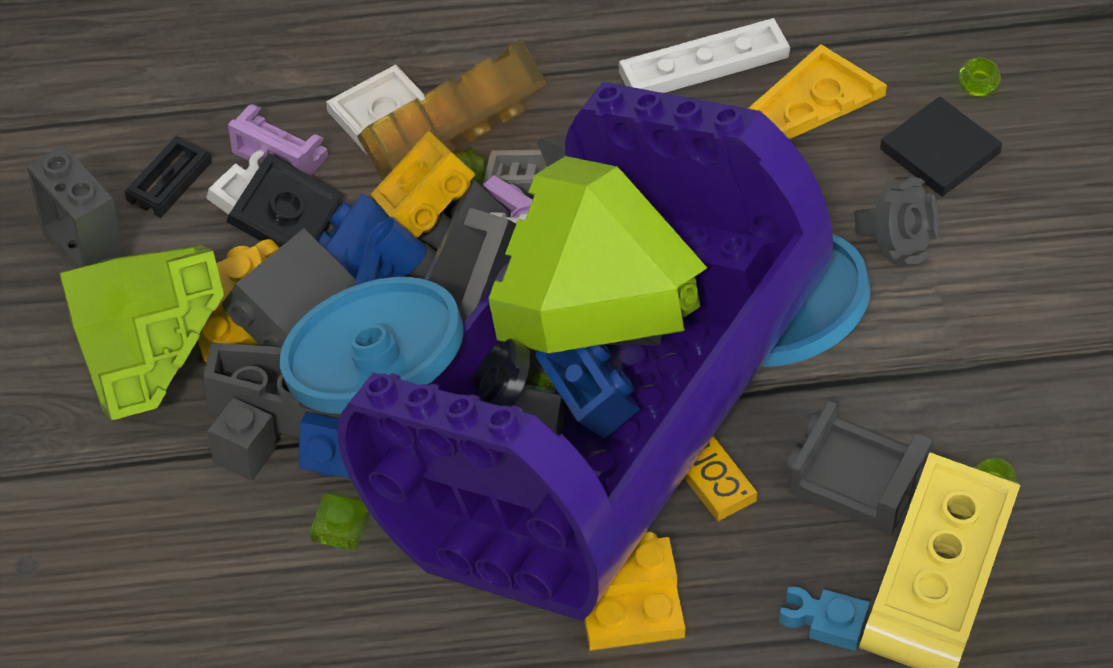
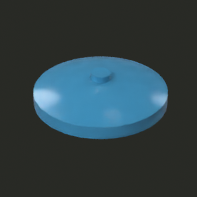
[761,234,871,367]
[279,277,464,414]

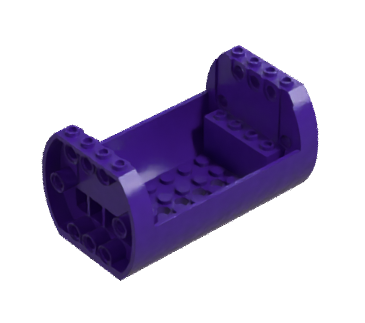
[337,82,833,621]

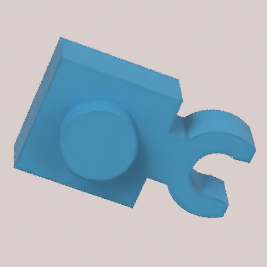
[779,587,870,651]

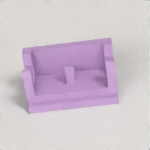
[228,104,328,176]

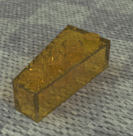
[357,39,547,181]

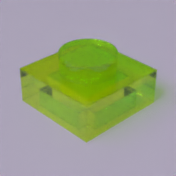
[310,493,370,551]

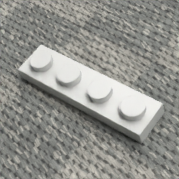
[619,18,790,93]

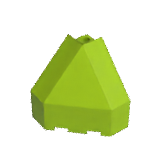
[488,156,707,353]
[59,245,224,421]

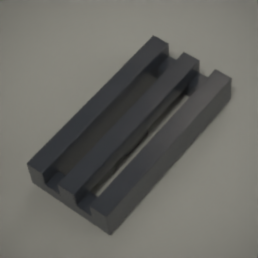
[125,136,212,218]

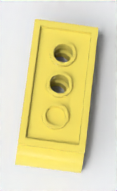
[859,453,1020,668]

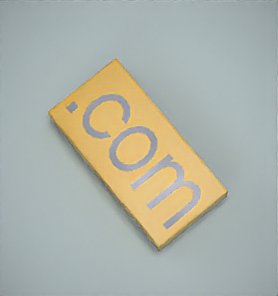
[684,436,758,522]

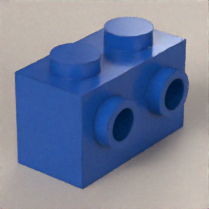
[534,344,640,439]

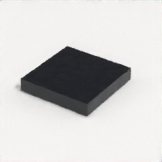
[880,96,1002,197]
[226,153,344,247]

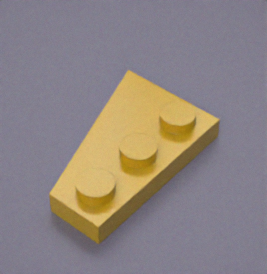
[748,44,887,140]

